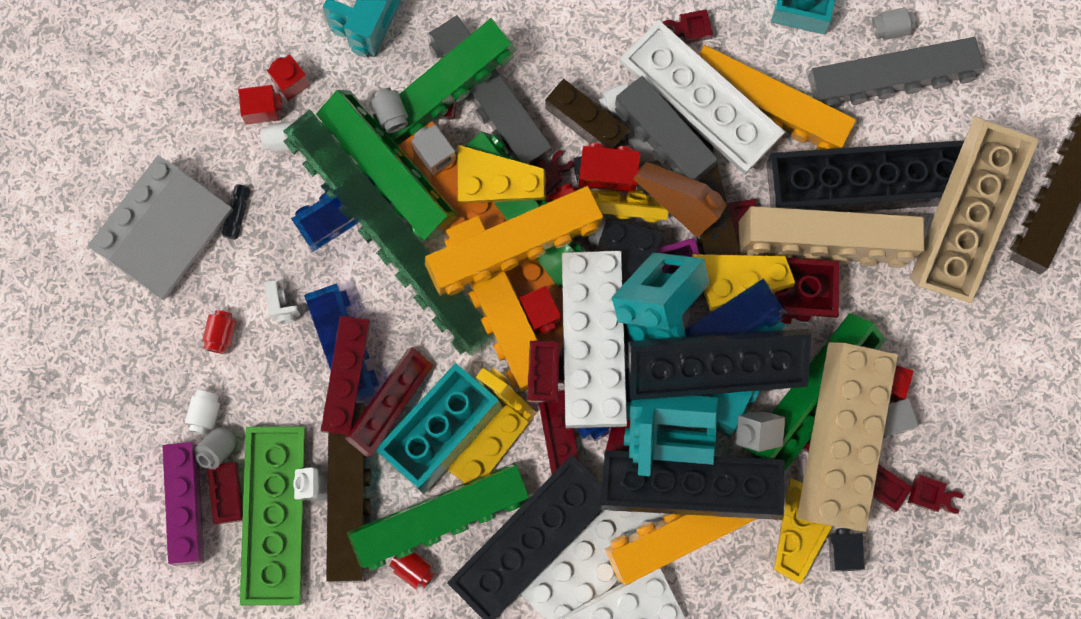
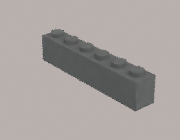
[429,15,552,166]
[808,37,984,109]

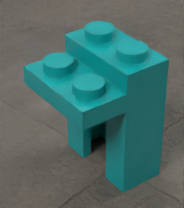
[323,0,402,57]
[611,252,710,341]
[624,396,718,476]

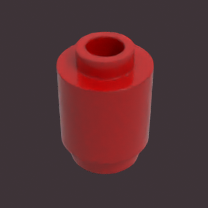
[202,310,237,354]
[389,551,435,590]

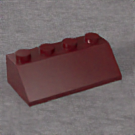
[721,253,839,318]

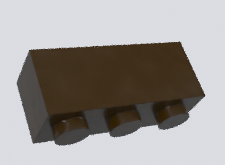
[545,78,629,149]

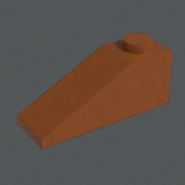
[633,162,727,237]

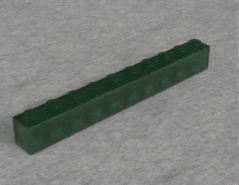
[283,110,494,357]

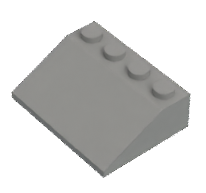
[87,155,233,300]

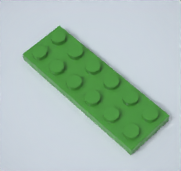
[240,427,306,606]

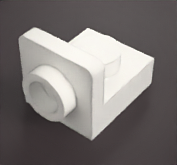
[264,280,301,324]
[294,467,328,501]

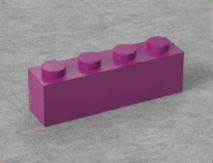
[162,442,205,566]

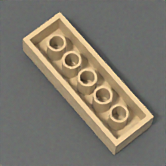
[910,116,1039,304]
[739,206,924,268]
[797,343,898,532]

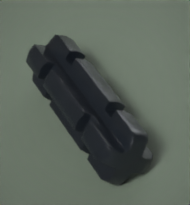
[222,184,250,240]

